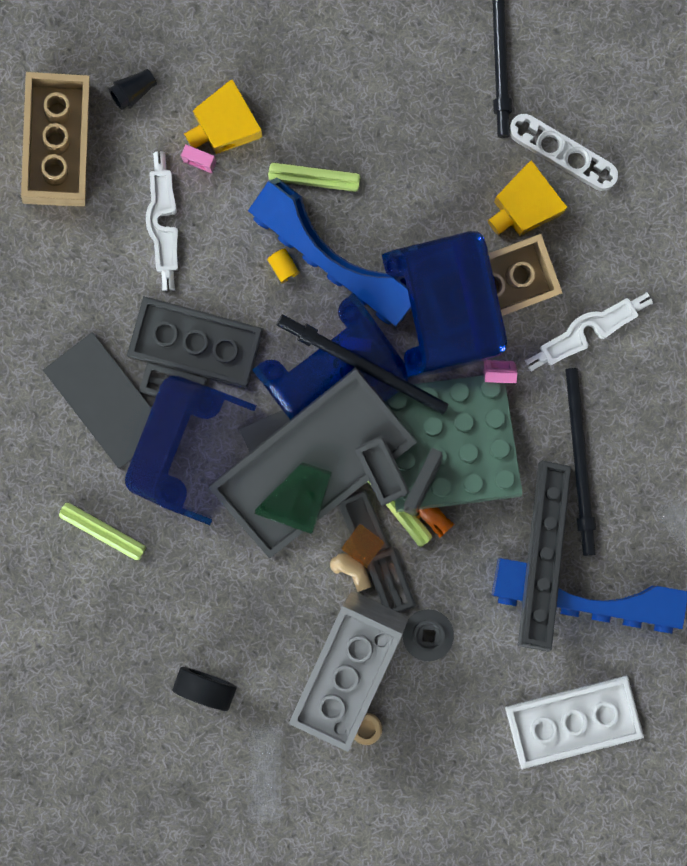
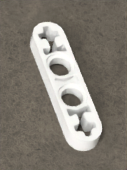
[510,114,618,191]

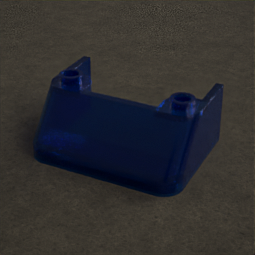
[125,376,257,525]

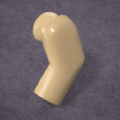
[330,553,372,592]

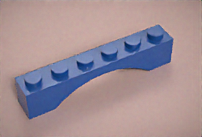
[248,178,424,326]
[491,558,687,634]

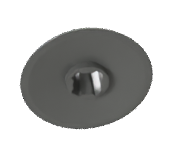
[402,609,454,661]

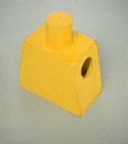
[184,79,263,154]
[487,160,567,236]

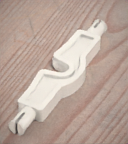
[146,151,178,291]
[525,292,653,372]

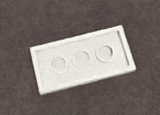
[505,675,644,770]

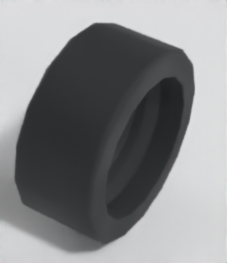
[172,667,237,711]

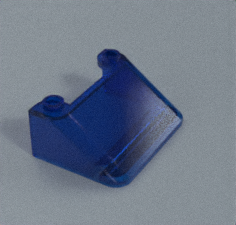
[382,231,507,377]
[252,293,410,420]

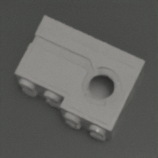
[289,591,409,752]

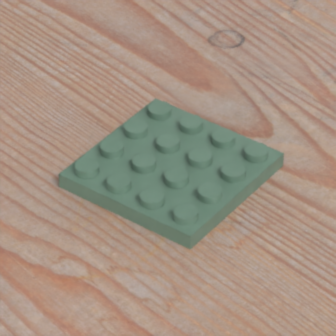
[380,375,523,513]

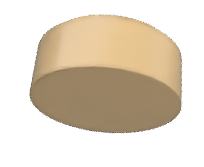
[354,713,382,745]

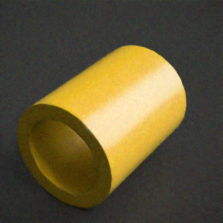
[267,248,300,284]

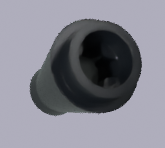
[109,69,157,110]

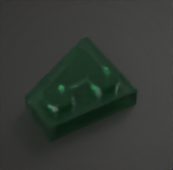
[254,462,333,534]

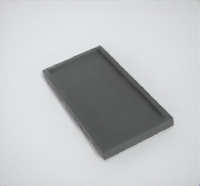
[208,367,417,559]

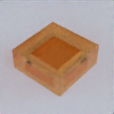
[341,524,385,568]

